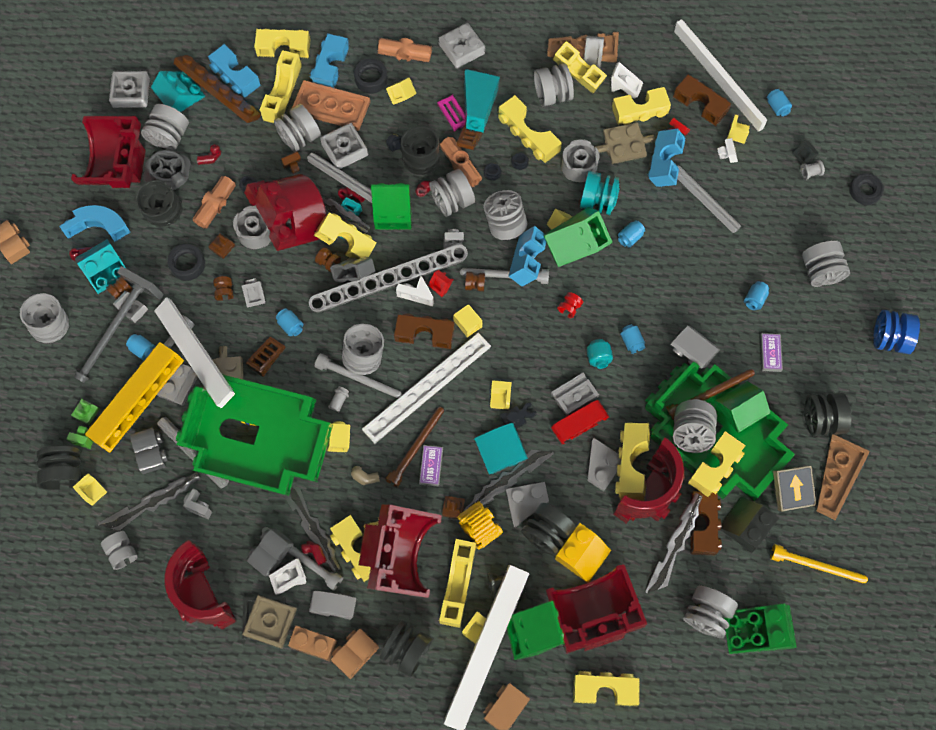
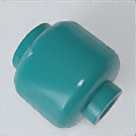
[586,339,613,369]

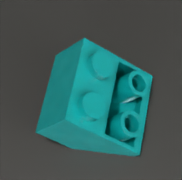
[151,71,205,112]
[75,239,127,294]

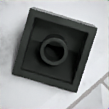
[721,497,779,553]

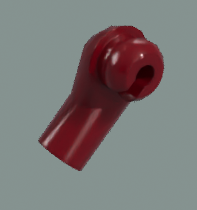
[197,144,221,165]
[415,181,438,197]
[338,187,365,203]
[69,247,93,261]
[301,541,327,565]

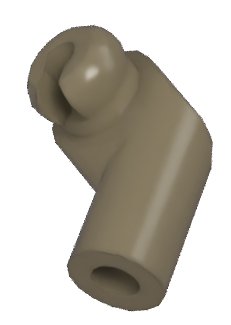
[351,466,380,485]

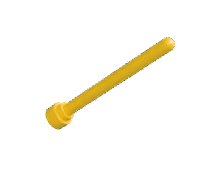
[770,544,868,583]

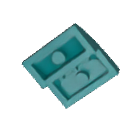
[474,423,528,474]

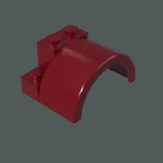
[71,116,146,188]
[245,174,326,251]
[613,437,684,524]
[358,504,442,598]
[164,540,237,629]
[546,564,647,654]

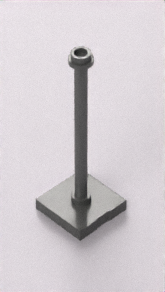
[74,266,164,383]

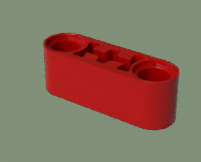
[551,400,609,445]

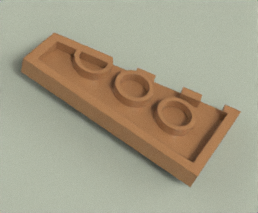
[547,32,619,62]
[817,434,870,520]

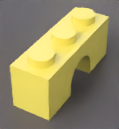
[255,29,310,58]
[553,41,607,93]
[612,87,671,125]
[314,212,376,259]
[688,432,745,497]
[330,515,371,582]
[573,671,639,706]

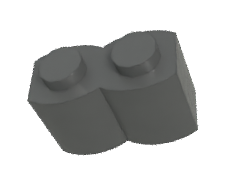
[330,257,375,282]
[130,428,168,474]
[247,528,294,577]

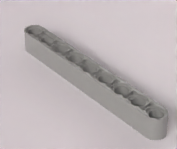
[309,244,468,313]

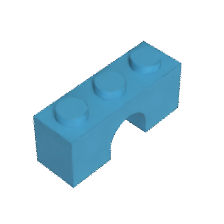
[310,34,349,88]
[208,44,261,98]
[648,129,686,187]
[509,226,546,286]

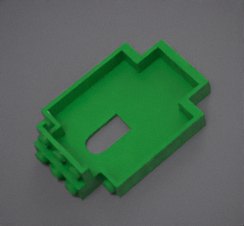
[645,362,795,501]
[176,374,333,496]

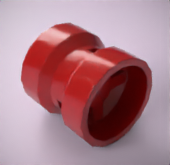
[557,292,583,318]

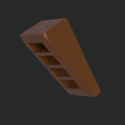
[457,123,483,150]
[246,337,286,377]

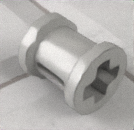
[800,159,825,180]

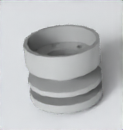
[534,63,574,107]
[141,104,189,151]
[274,104,321,152]
[429,169,475,217]
[483,190,528,240]
[802,241,850,287]
[20,293,69,343]
[342,324,384,375]
[673,399,717,453]
[683,586,738,638]

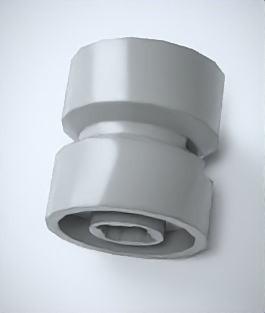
[101,531,138,570]

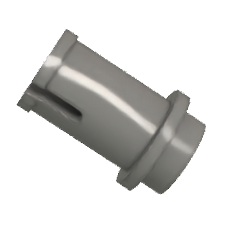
[328,386,349,412]

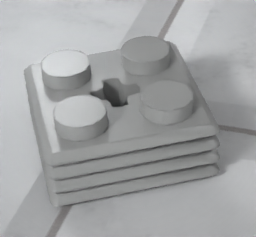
[439,23,485,68]
[109,71,150,108]
[320,123,368,169]

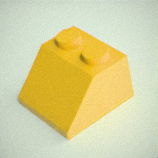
[555,523,611,583]

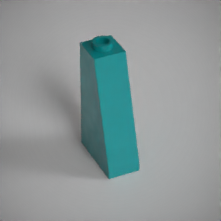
[464,69,500,132]

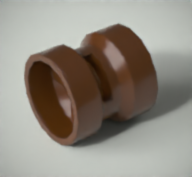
[315,247,341,272]
[465,272,485,292]
[106,276,133,300]
[213,276,234,301]

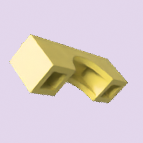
[260,50,302,123]
[498,96,562,163]
[615,423,650,501]
[439,539,476,628]

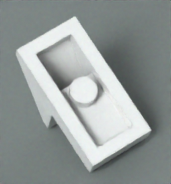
[611,62,643,98]
[396,276,434,306]
[269,558,306,595]

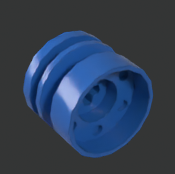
[873,310,920,354]

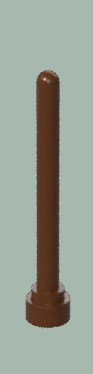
[666,369,755,420]
[385,407,444,488]

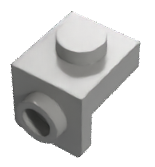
[443,229,464,254]
[113,291,148,323]

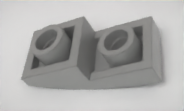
[309,591,356,620]

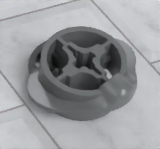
[143,150,191,190]

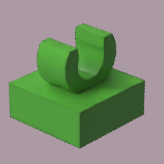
[71,399,99,425]
[66,426,93,449]

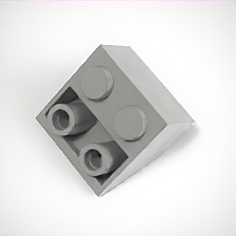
[671,326,720,368]

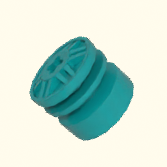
[580,171,620,215]

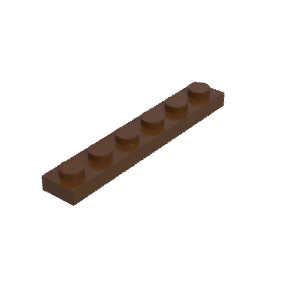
[173,55,261,123]

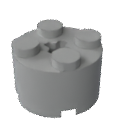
[561,140,599,182]
[233,206,271,249]

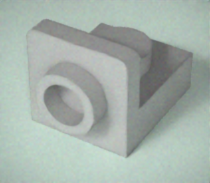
[242,278,266,307]
[184,489,212,520]

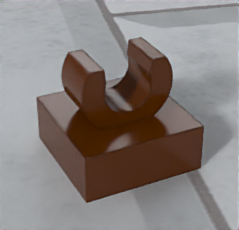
[281,152,301,174]
[208,234,235,259]
[442,496,465,519]

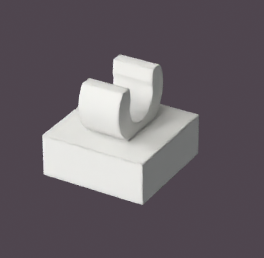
[717,138,738,163]

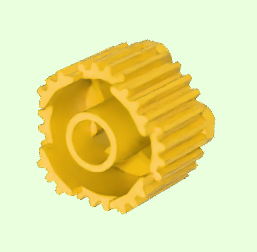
[457,501,503,549]

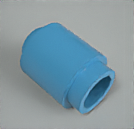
[767,89,792,116]
[618,220,645,247]
[744,281,769,310]
[276,308,303,336]
[620,324,646,354]
[126,334,156,361]

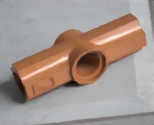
[378,38,432,62]
[440,137,482,187]
[192,176,236,228]

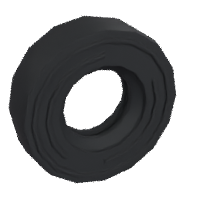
[849,173,884,205]

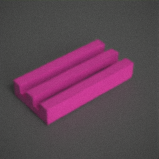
[437,95,466,131]

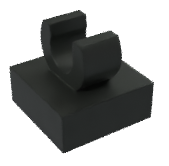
[793,140,819,165]

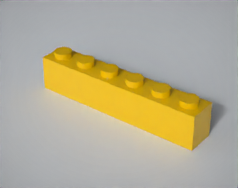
[85,342,184,453]

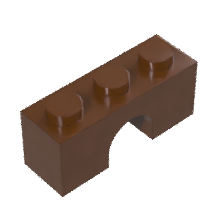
[673,74,731,126]
[394,314,455,349]
[690,491,722,556]

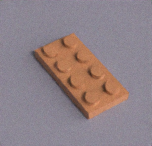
[292,80,370,131]

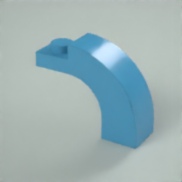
[60,205,130,242]

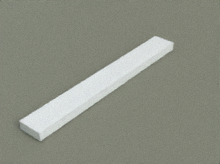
[674,19,767,132]
[155,297,235,408]
[362,333,491,444]
[443,565,529,730]

